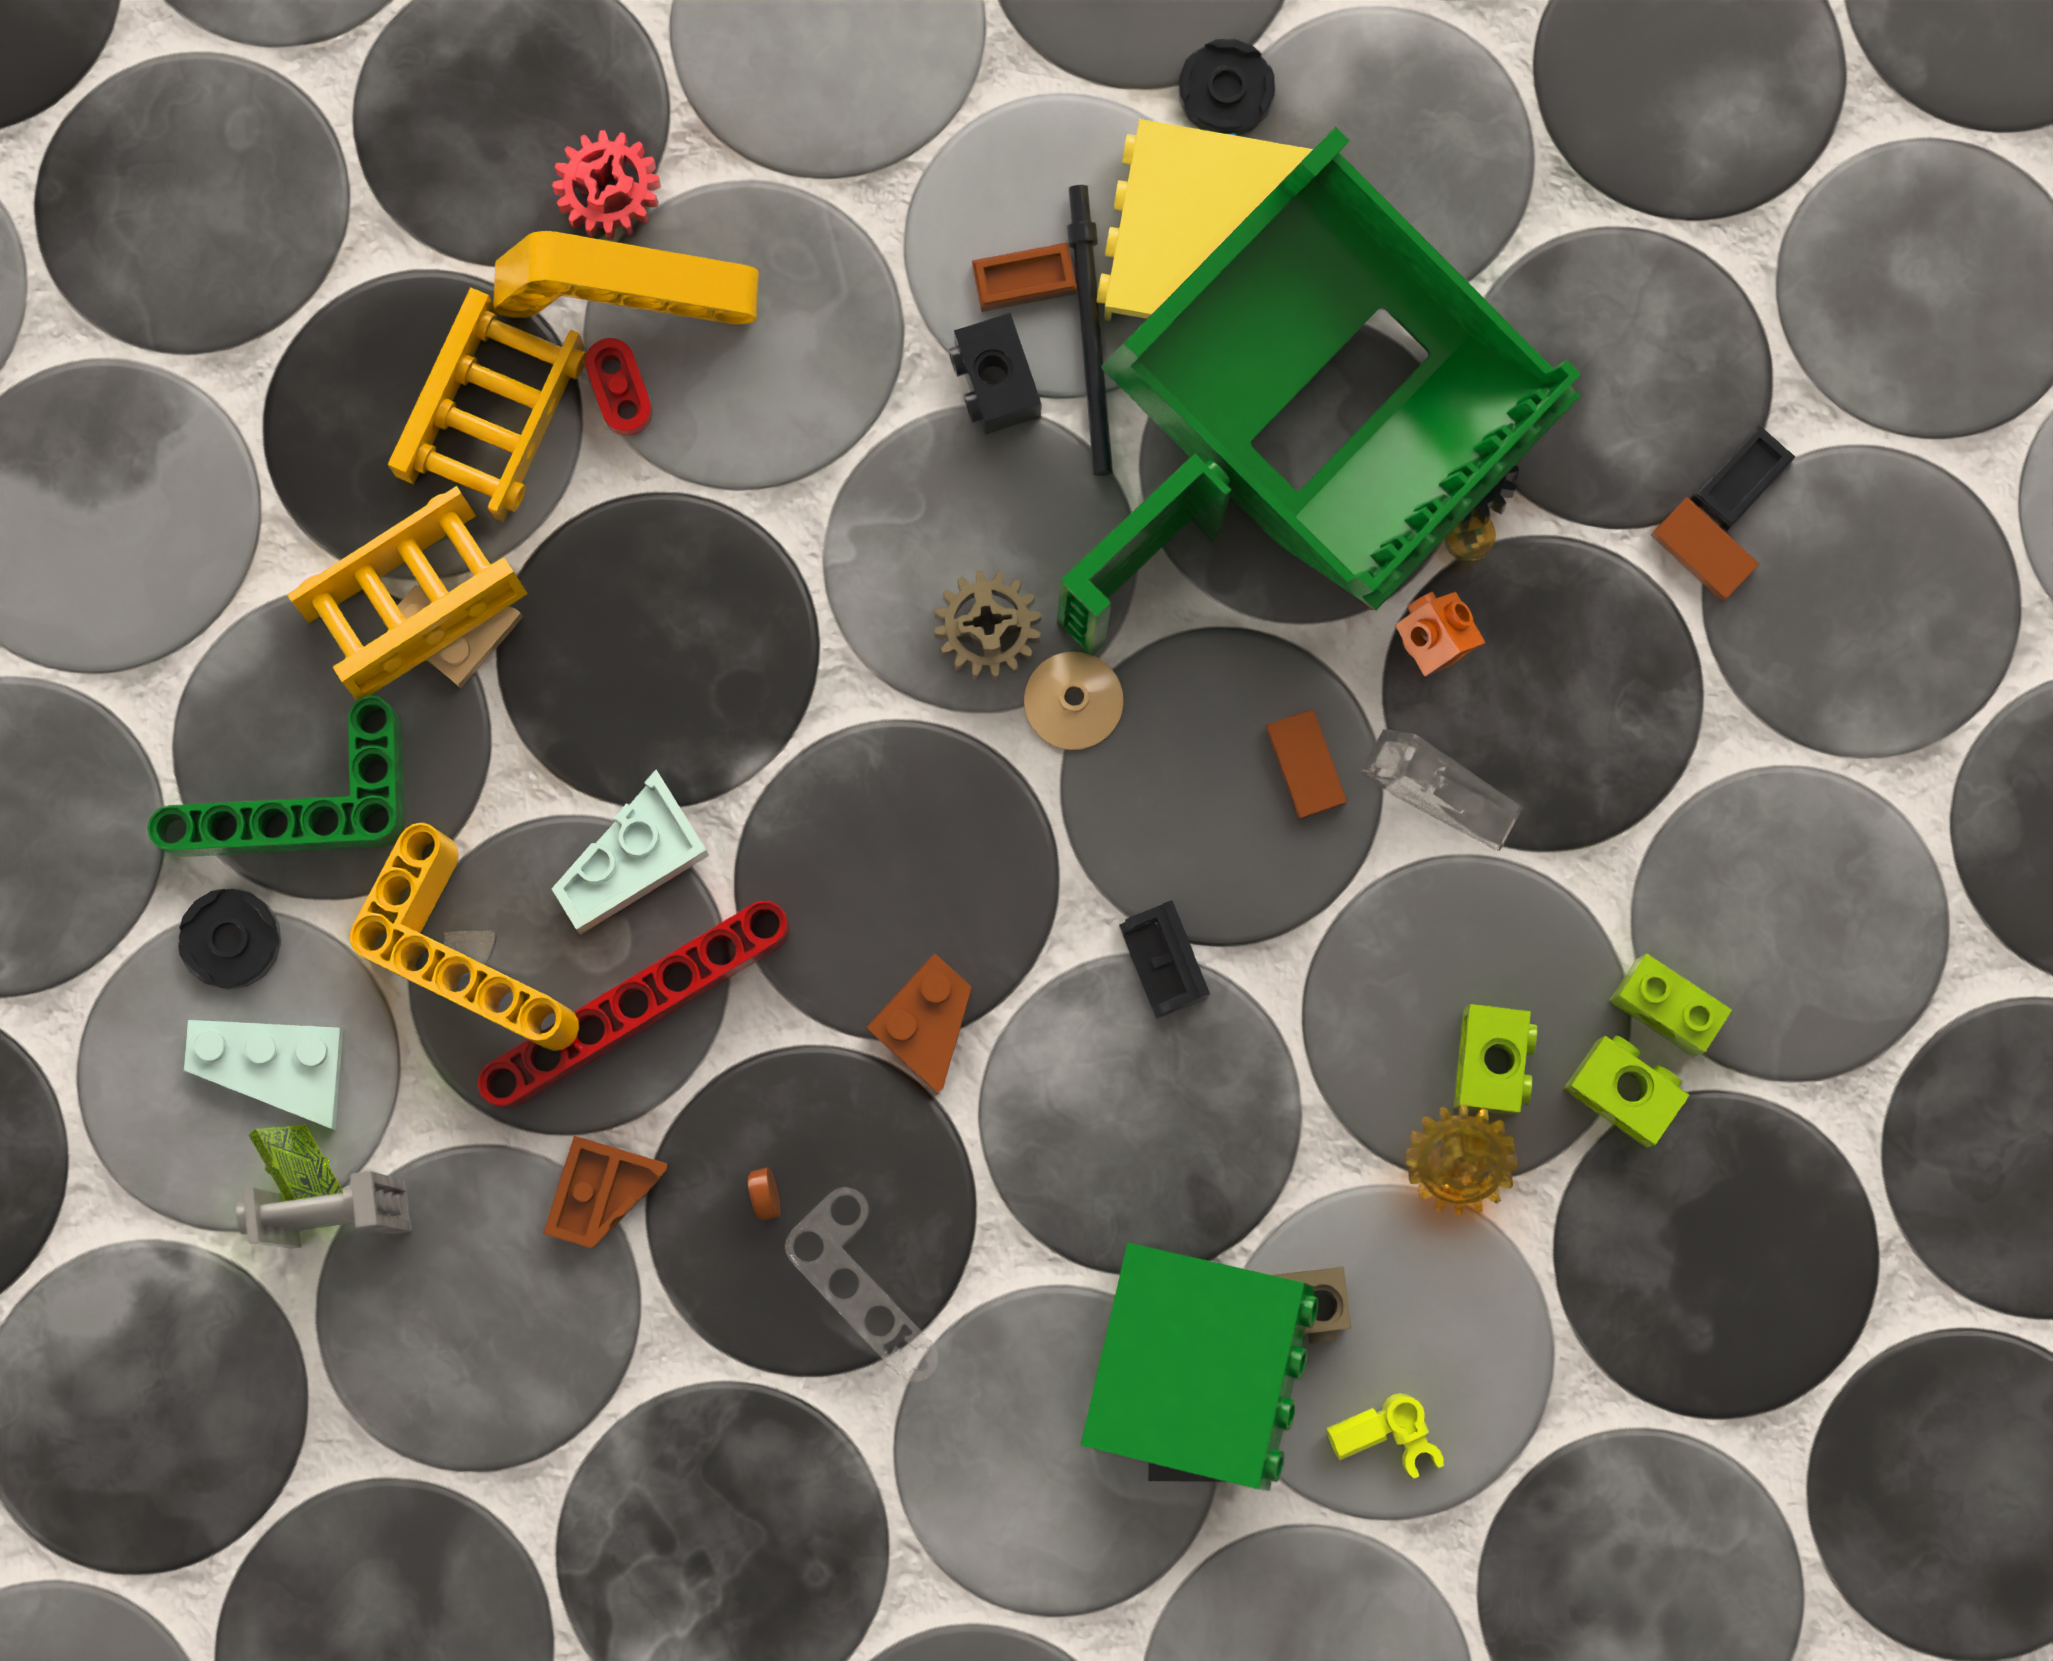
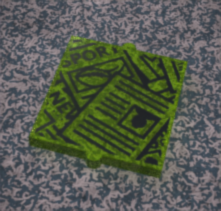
[248,1124,343,1201]

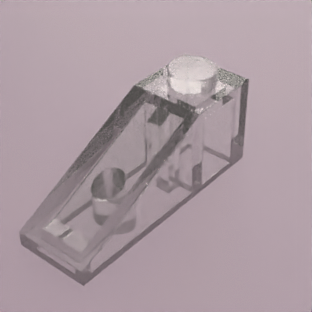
[1360,729,1523,851]

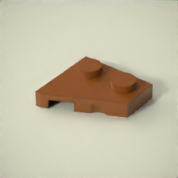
[866,953,972,1094]
[543,1136,669,1249]

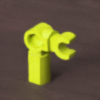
[1325,1393,1444,1479]

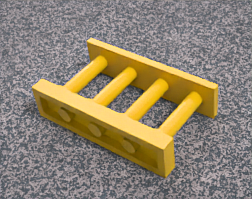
[388,287,587,522]
[287,486,528,701]

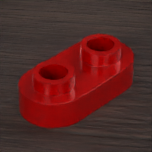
[585,338,653,436]

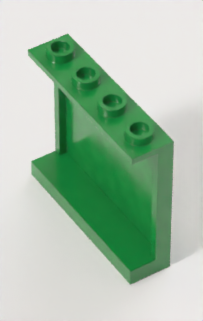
[1057,453,1231,656]
[1080,1242,1319,1491]

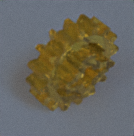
[1406,1104,1518,1215]

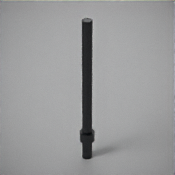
[1067,185,1113,476]

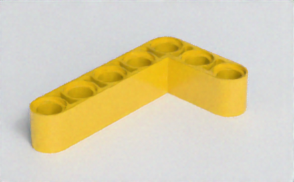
[493,231,759,324]
[350,823,579,1051]

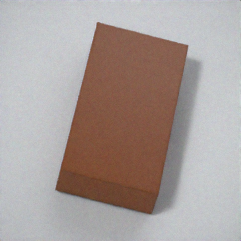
[972,242,1077,312]
[1651,497,1760,602]
[1265,709,1347,820]

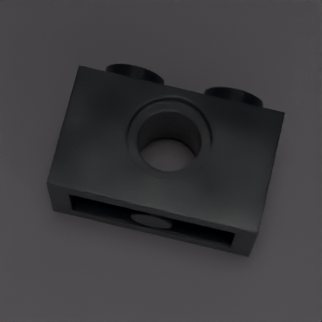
[948,313,1042,435]

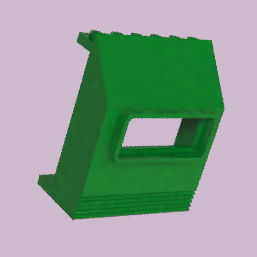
[1101,126,1581,610]

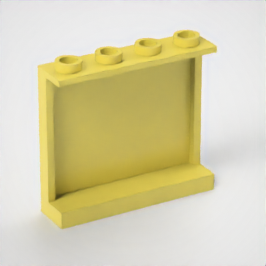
[1096,119,1313,321]

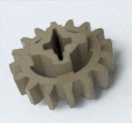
[934,570,1041,680]

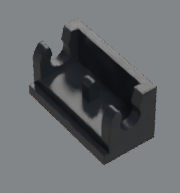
[1119,900,1210,1019]

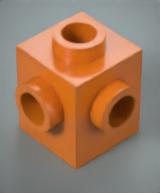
[1395,592,1486,676]

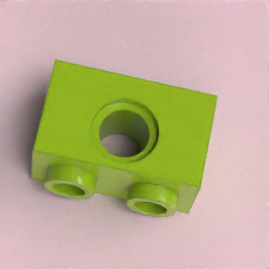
[1609,953,1732,1057]
[1453,1004,1537,1116]
[1563,1035,1690,1148]

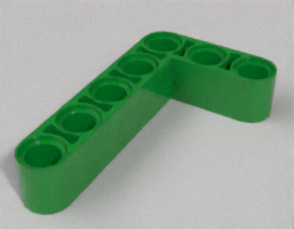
[147,695,405,857]

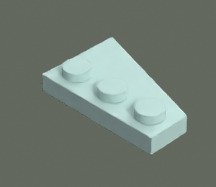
[552,770,709,935]
[184,1020,344,1130]

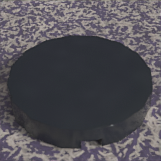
[1178,39,1275,136]
[178,889,282,990]

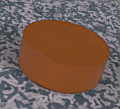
[748,1167,781,1221]

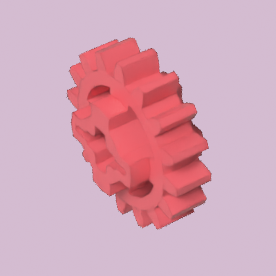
[552,130,661,240]

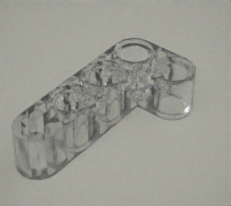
[785,1187,939,1382]

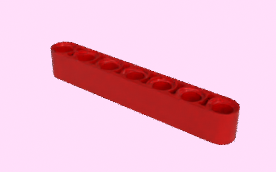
[478,901,790,1109]

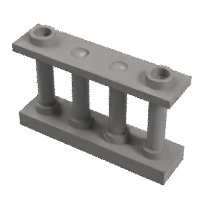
[236,1171,412,1249]

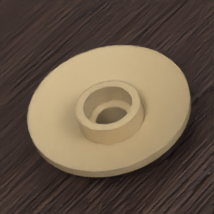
[1024,652,1123,750]

